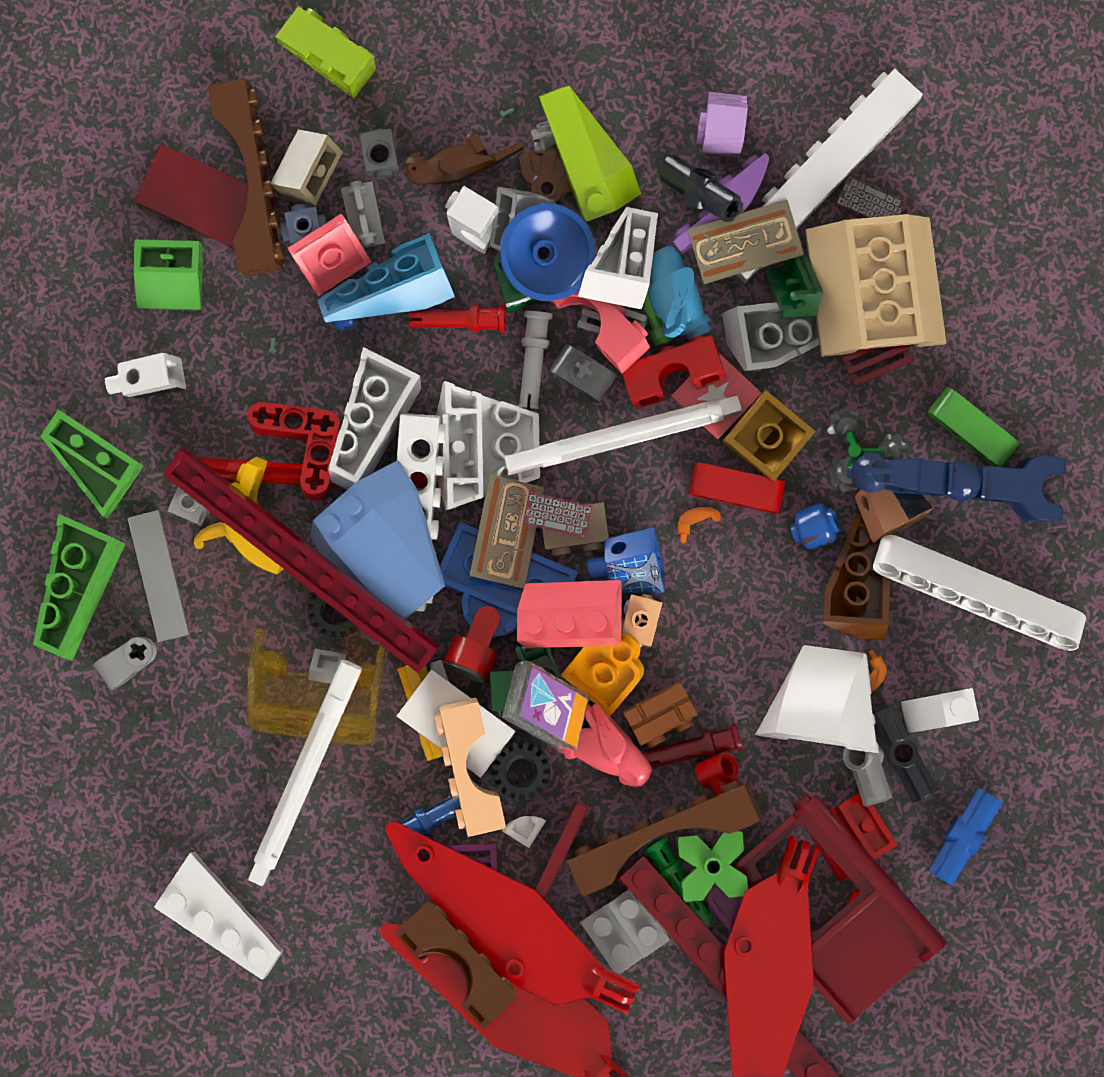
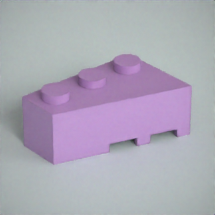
[696,92,748,158]

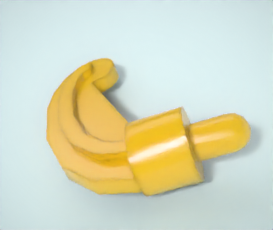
[194,522,232,549]

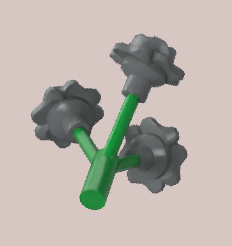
[827,409,909,492]

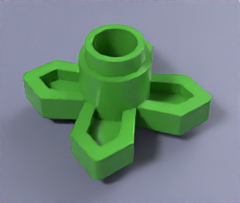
[677,830,748,902]

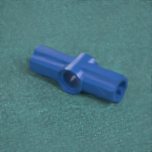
[928,788,1003,885]

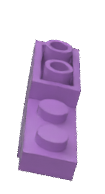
[672,153,769,255]

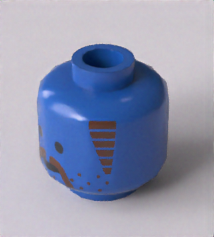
[790,503,841,550]

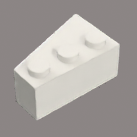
[578,207,658,309]

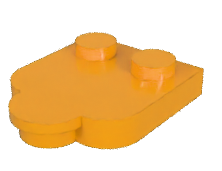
[561,633,644,716]

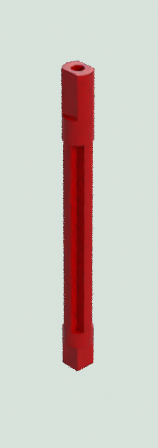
[197,457,428,489]

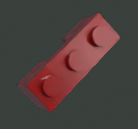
[622,335,727,410]

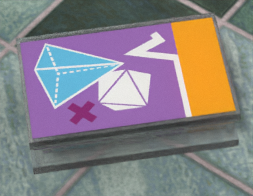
[502,661,589,751]

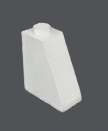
[901,688,979,733]

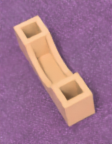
[434,698,506,837]

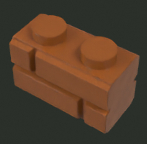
[623,681,698,748]

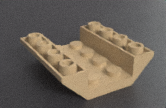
[805,214,946,357]

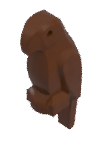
[405,133,524,185]

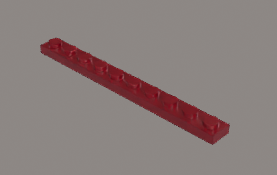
[163,447,440,674]
[618,856,839,1077]

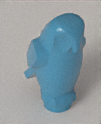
[648,246,712,340]

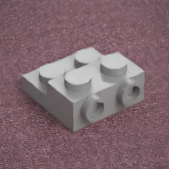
[580,889,670,974]

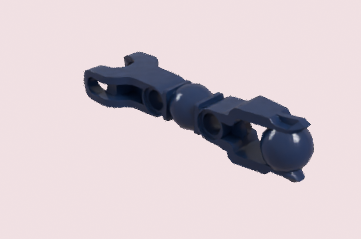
[847,451,1066,522]

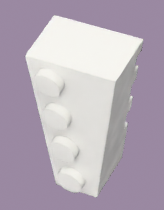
[328,347,421,490]
[154,852,283,979]

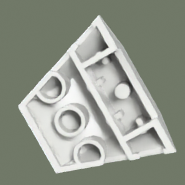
[436,381,540,510]
[755,645,879,753]

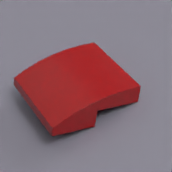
[808,792,898,881]

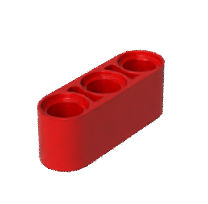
[688,462,786,514]

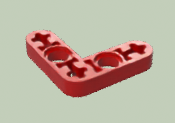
[247,402,340,501]

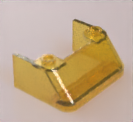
[247,628,385,745]

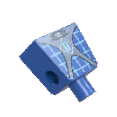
[588,528,665,593]

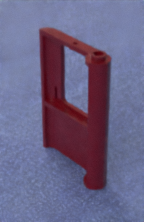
[732,793,947,1025]

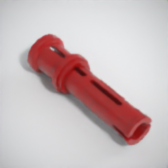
[409,304,507,333]

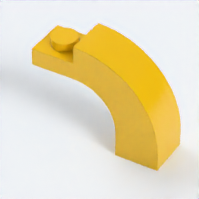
[224,457,284,575]

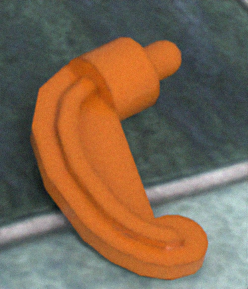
[677,507,721,544]
[869,649,887,692]

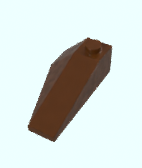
[823,508,890,640]

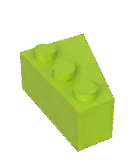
[275,6,377,99]

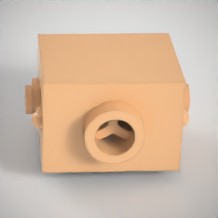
[621,594,662,648]

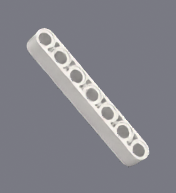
[873,535,1086,651]

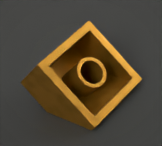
[722,390,816,481]

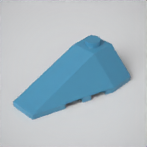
[318,233,455,322]

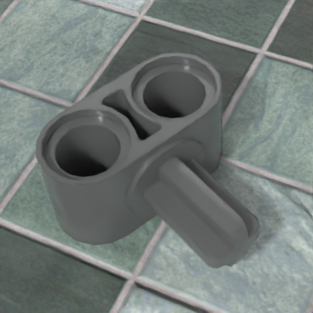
[549,344,617,403]

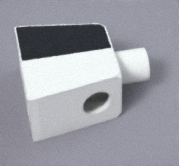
[105,353,186,398]

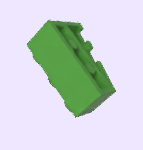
[40,410,144,519]

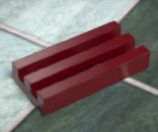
[841,345,914,387]

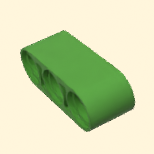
[927,387,1020,467]

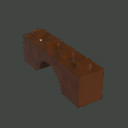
[395,901,518,1029]

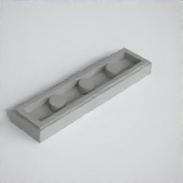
[127,510,190,642]

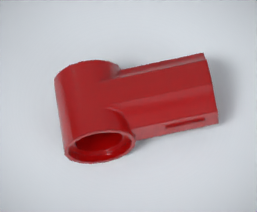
[695,752,741,796]

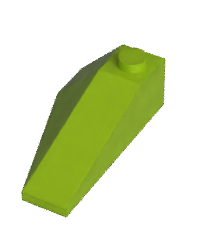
[539,85,641,222]

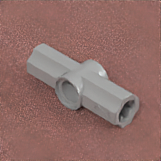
[843,744,892,807]

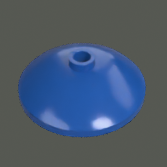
[499,203,595,301]

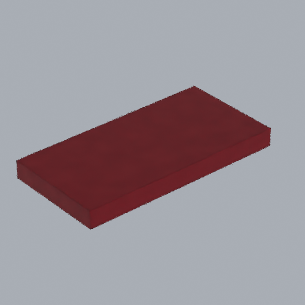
[134,144,277,249]

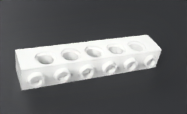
[397,413,446,611]

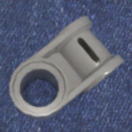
[93,637,157,691]

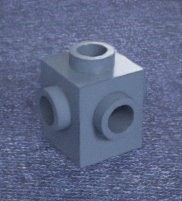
[280,204,327,245]

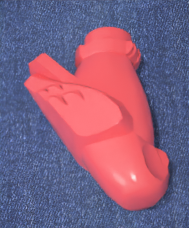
[557,702,652,787]

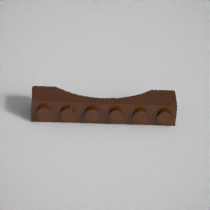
[208,78,286,277]
[567,780,764,897]

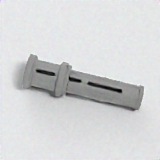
[518,311,553,409]

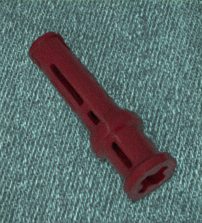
[643,723,743,769]

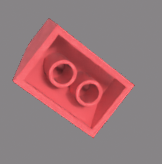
[517,580,622,648]

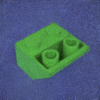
[134,240,204,310]

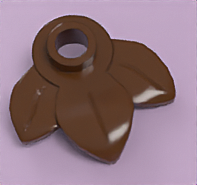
[521,145,573,203]

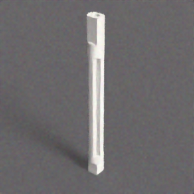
[504,395,742,475]
[248,660,362,886]

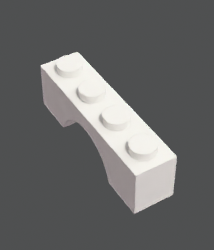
[445,186,499,254]

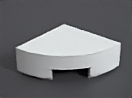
[502,816,546,848]

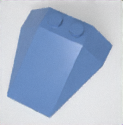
[310,461,445,619]

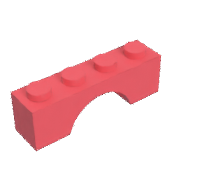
[551,289,650,373]

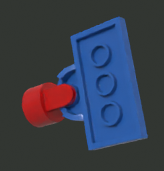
[440,522,578,683]

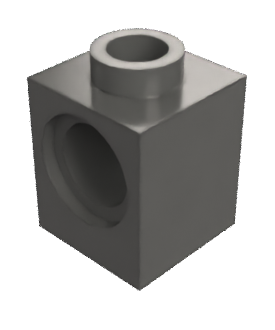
[360,128,399,180]

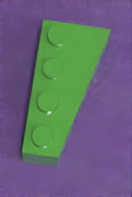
[33,514,125,661]

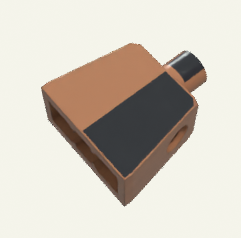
[855,489,933,543]

